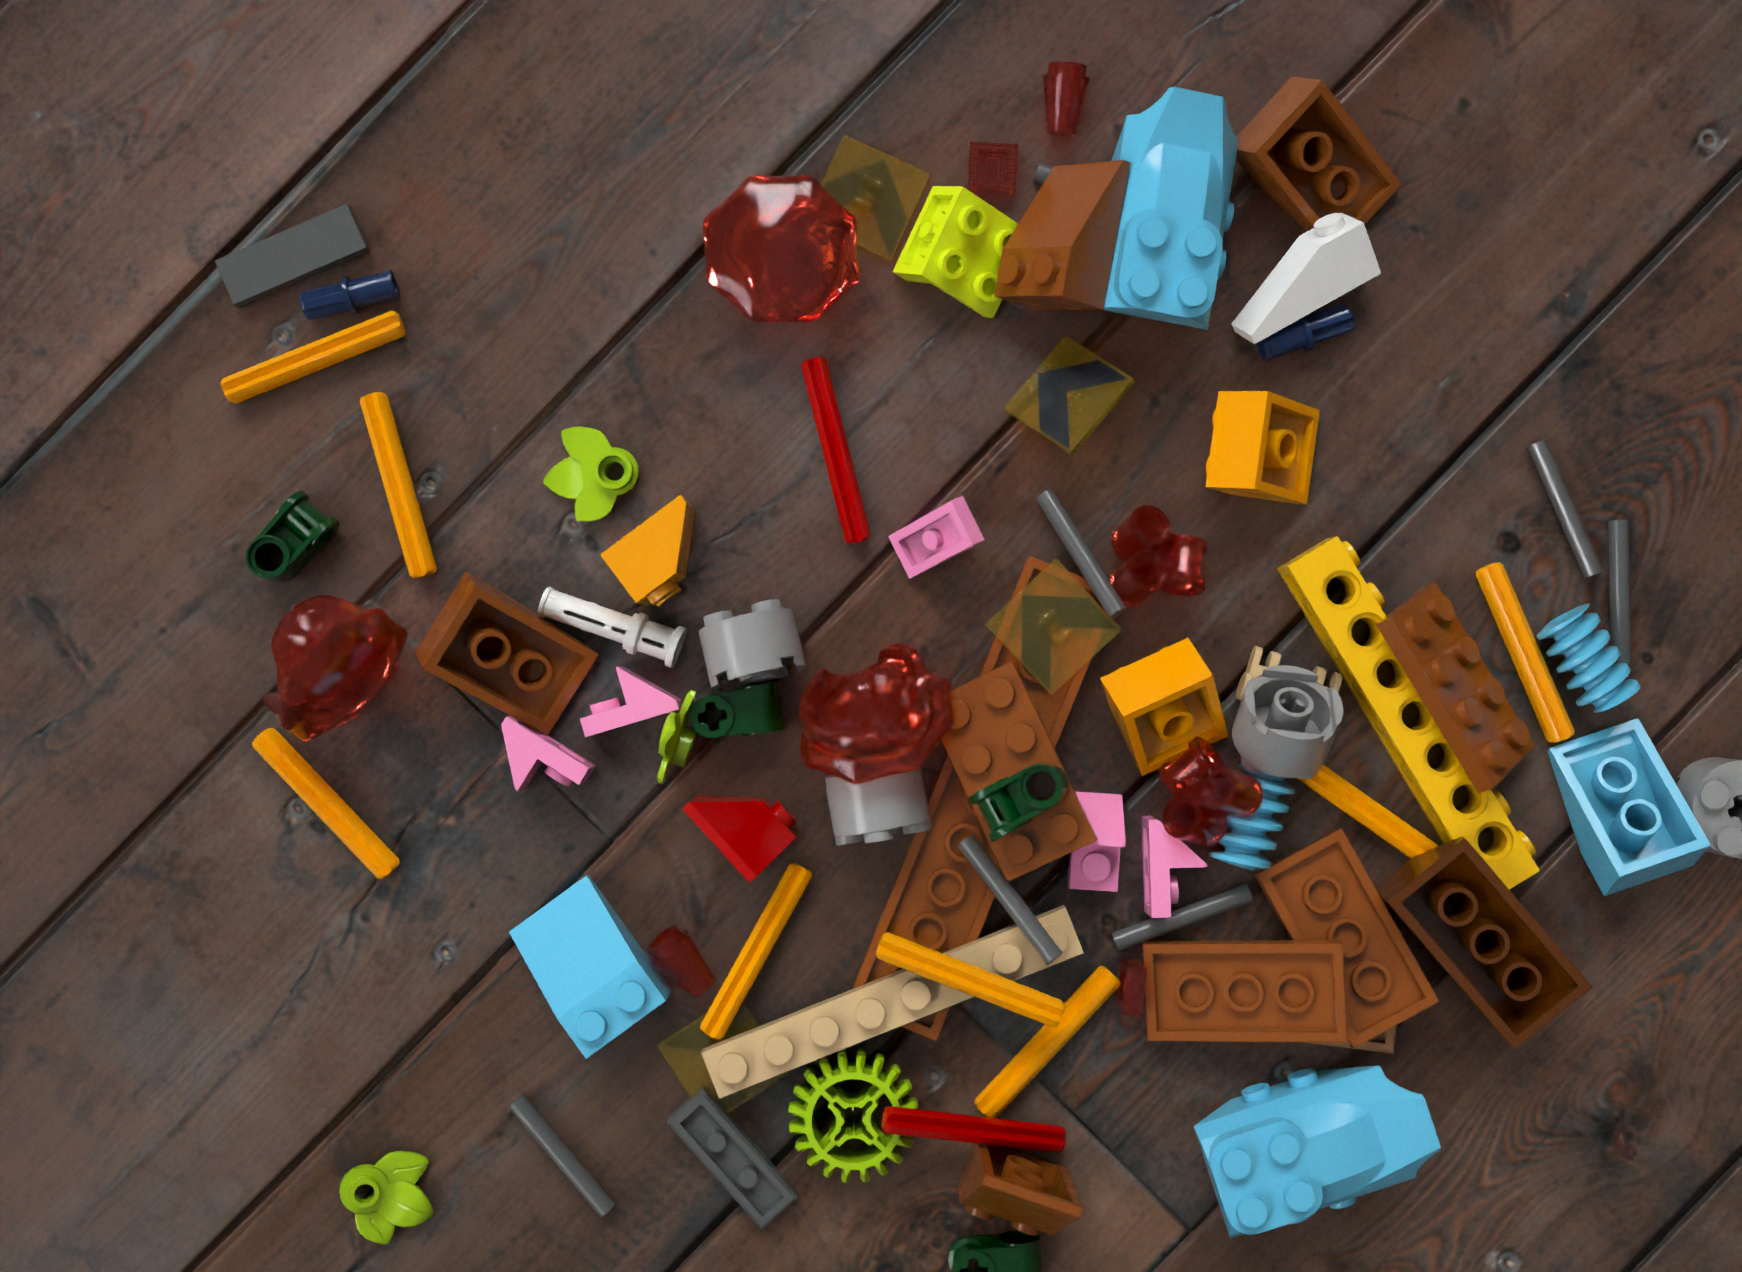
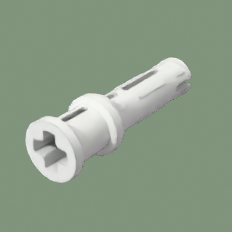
[538,587,687,668]

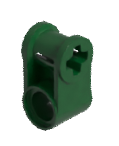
[245,490,340,583]
[690,681,785,738]
[968,763,1069,842]
[947,1230,1042,1272]

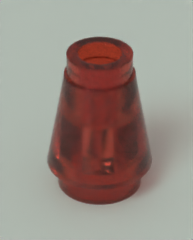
[1042,61,1090,136]
[646,924,716,998]

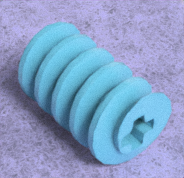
[1536,604,1641,713]
[1208,764,1296,871]

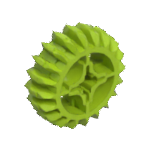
[788,1048,918,1183]

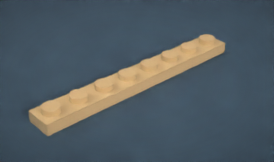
[701,905,1084,1099]

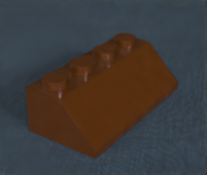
[1376,836,1593,1050]

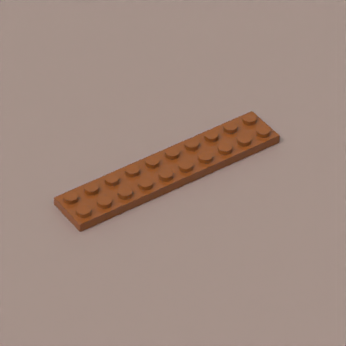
[852,556,1118,1041]

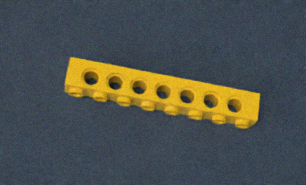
[1277,536,1540,890]

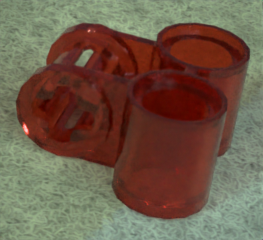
[1109,505,1207,607]
[1159,736,1263,847]

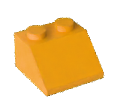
[1205,391,1320,505]
[600,495,696,607]
[1100,638,1229,776]

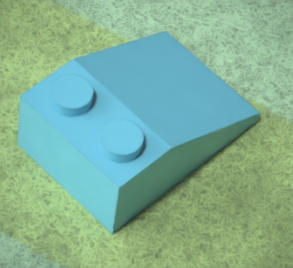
[1547,718,1711,896]
[509,874,672,1059]

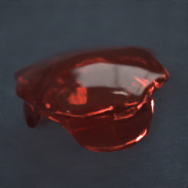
[703,175,860,323]
[263,595,408,742]
[799,643,954,785]

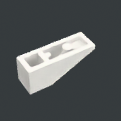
[1232,213,1381,344]

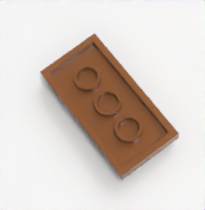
[1376,582,1535,793]
[924,661,1098,882]
[1254,828,1439,1048]
[1143,940,1347,1043]

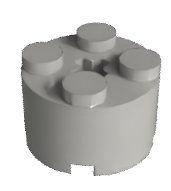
[698,599,807,690]
[1232,665,1343,779]
[1677,757,1742,858]
[825,761,932,845]

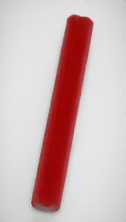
[801,357,870,544]
[881,1106,1066,1153]

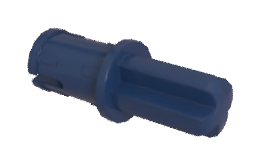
[299,270,400,320]
[1256,305,1355,362]

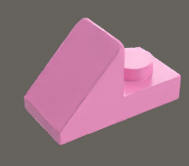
[888,496,985,579]
[580,667,682,737]
[501,716,596,792]
[1068,791,1126,892]
[1141,816,1208,918]

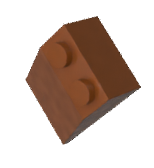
[1236,76,1402,231]
[994,160,1130,310]
[415,572,599,735]
[957,1143,1083,1236]

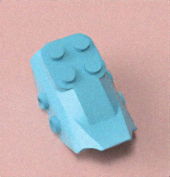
[1104,87,1239,330]
[1194,1065,1441,1239]

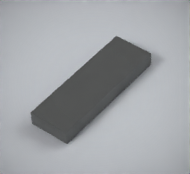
[215,204,370,308]
[666,1086,798,1229]

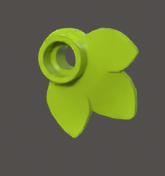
[543,427,639,522]
[657,690,697,784]
[339,1151,434,1244]

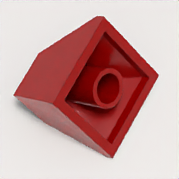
[682,795,798,883]

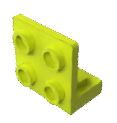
[892,186,1018,318]

